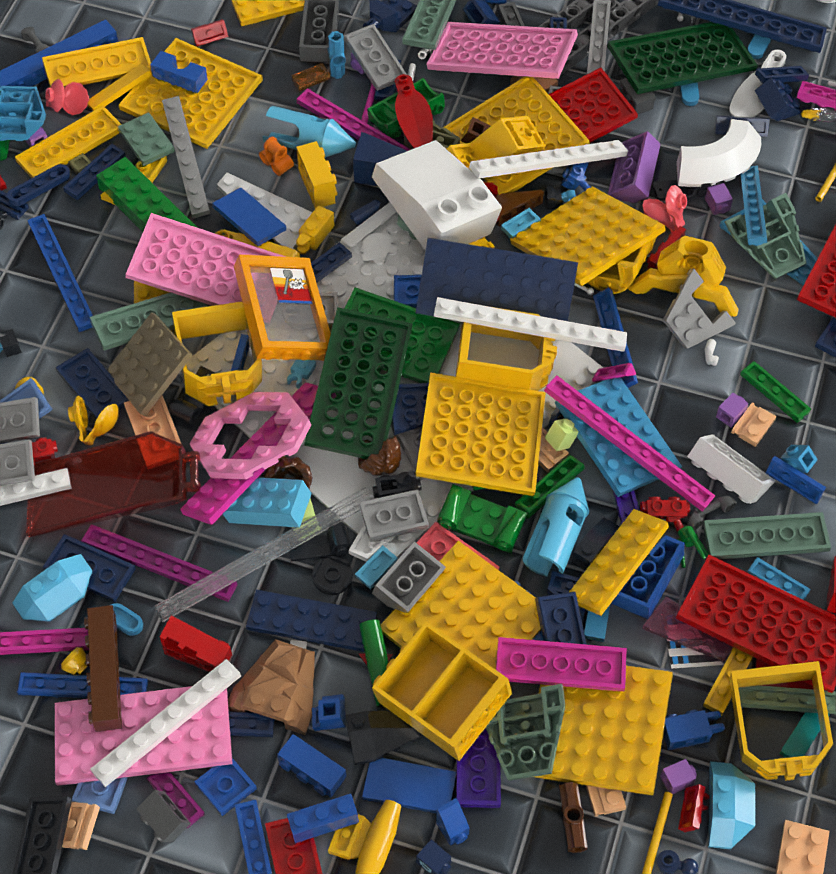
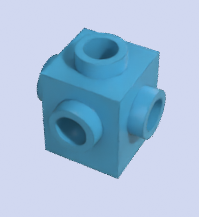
[781,445,818,473]

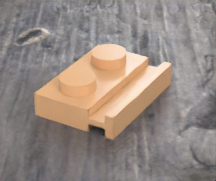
[731,402,776,447]
[538,427,569,473]
[585,785,626,817]
[62,802,100,850]

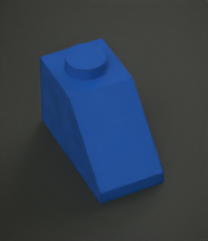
[436,798,470,846]

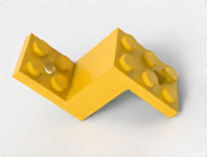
[446,116,545,169]

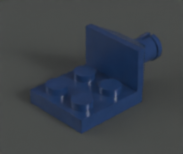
[363,0,417,32]

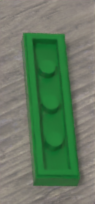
[740,361,811,423]

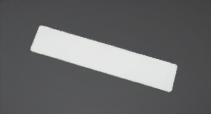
[341,202,397,248]

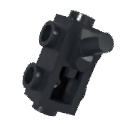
[372,470,422,498]

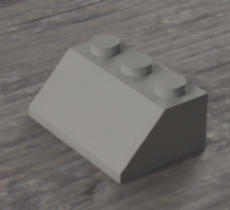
[372,541,446,613]

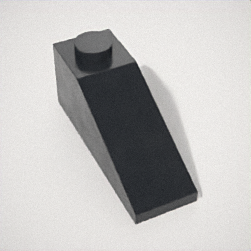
[571,517,620,571]

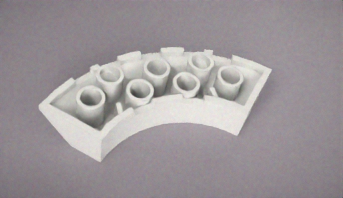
[677,119,761,187]

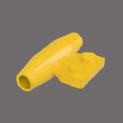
[328,800,401,874]

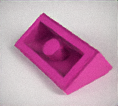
[592,363,636,382]

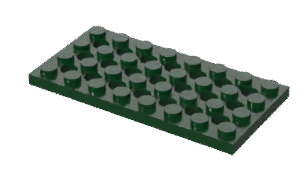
[607,22,758,94]
[304,307,412,459]

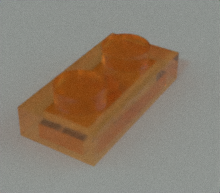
[292,63,330,91]

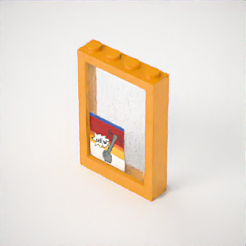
[233,254,331,361]

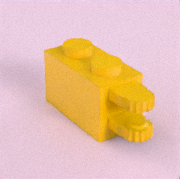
[296,205,335,255]

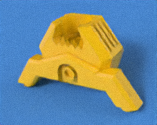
[628,236,739,317]

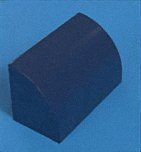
[463,0,501,25]

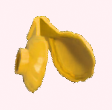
[68,396,119,445]

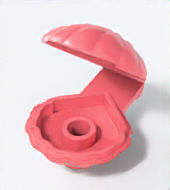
[45,79,89,115]
[642,185,687,232]

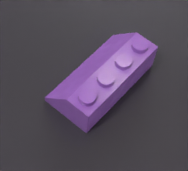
[608,131,660,203]

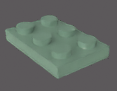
[118,112,175,166]

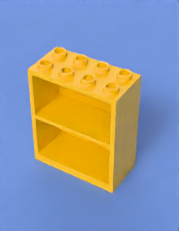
[372,621,512,761]

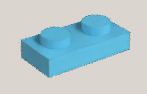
[501,208,541,238]
[355,545,398,590]

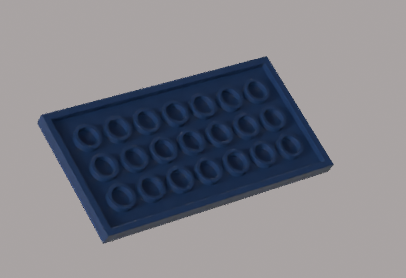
[415,238,578,321]

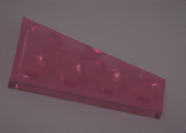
[642,596,733,662]

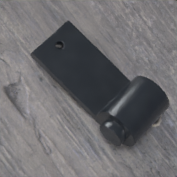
[651,180,709,200]
[169,365,215,425]
[287,524,351,561]

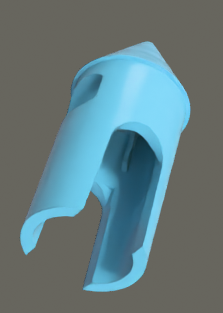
[262,106,356,158]
[523,477,589,577]

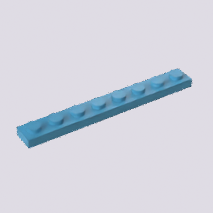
[740,165,767,246]

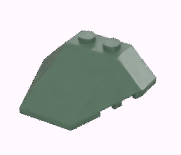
[724,193,806,279]

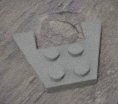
[663,269,736,349]

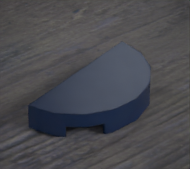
[350,199,381,225]

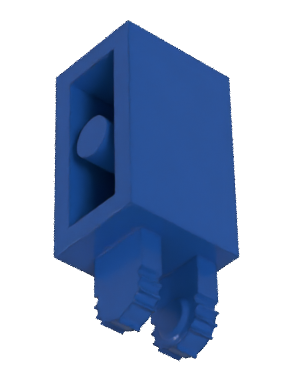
[663,710,725,750]

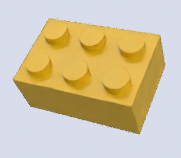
[296,141,337,209]

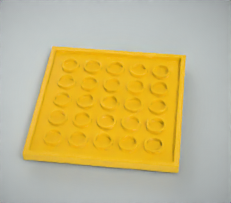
[119,38,263,149]
[444,76,590,196]
[510,186,666,286]
[415,373,546,496]
[381,540,541,670]
[535,666,673,795]

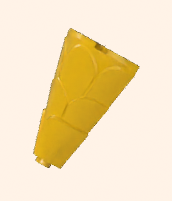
[588,220,658,294]

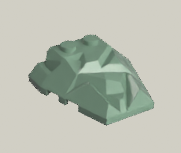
[486,684,565,781]

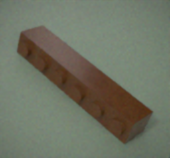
[84,605,122,732]

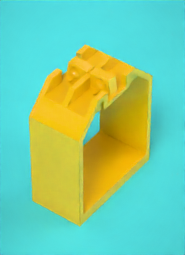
[172,301,262,406]
[455,306,557,391]
[729,661,833,781]

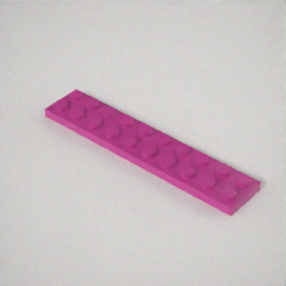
[181,382,336,525]

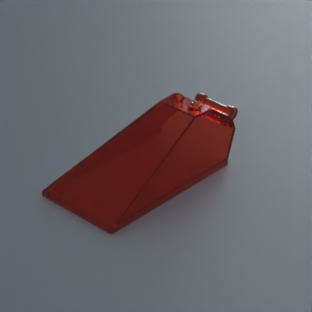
[27,431,201,537]

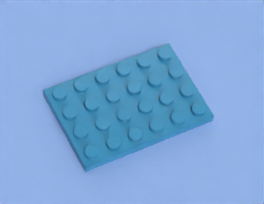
[555,378,682,497]

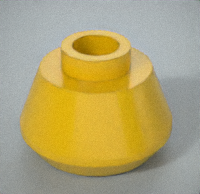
[61,647,87,675]

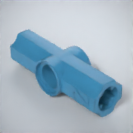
[328,31,346,79]

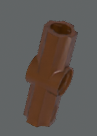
[559,782,588,853]

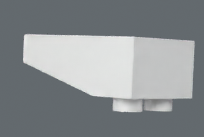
[372,140,502,251]

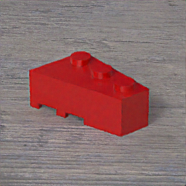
[159,615,232,672]

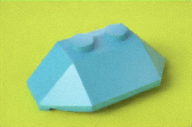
[12,554,92,622]
[708,762,755,849]

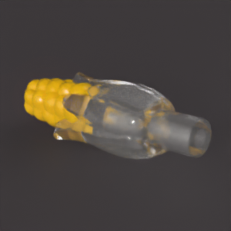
[801,108,836,122]

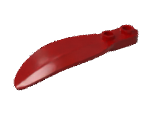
[395,74,433,148]

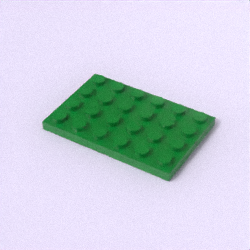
[343,287,460,383]

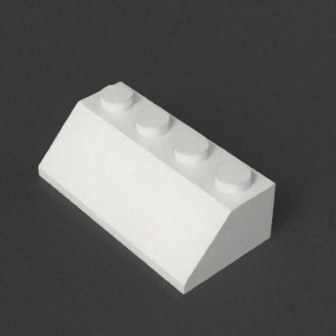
[687,434,776,504]

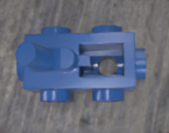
[561,162,591,191]

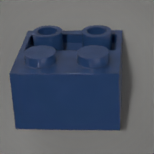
[754,78,802,121]

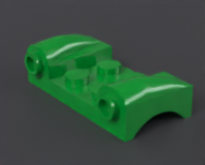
[367,78,445,139]
[437,484,527,553]

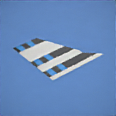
[664,617,724,669]

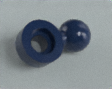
[657,850,699,874]

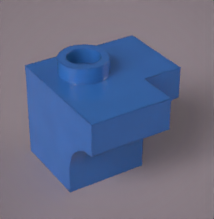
[312,694,346,731]

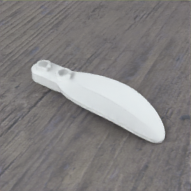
[729,50,786,117]

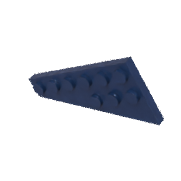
[392,383,429,435]

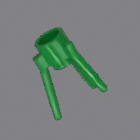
[676,526,709,568]

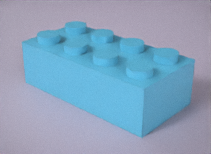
[223,478,312,528]

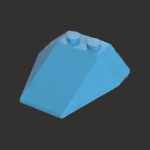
[0,86,46,141]

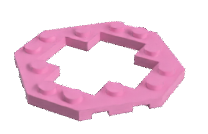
[190,392,311,479]

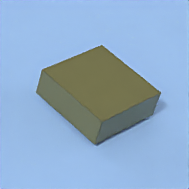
[68,153,91,174]

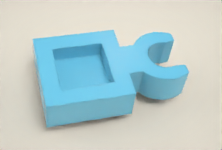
[287,360,317,389]

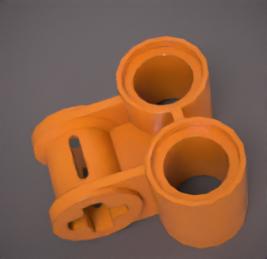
[259,136,294,176]

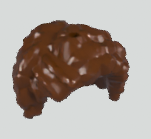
[358,436,402,476]
[262,456,313,490]

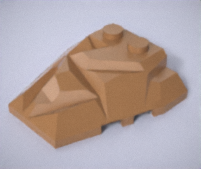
[228,639,315,735]

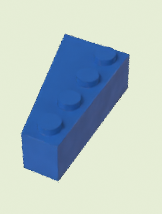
[611,535,684,620]

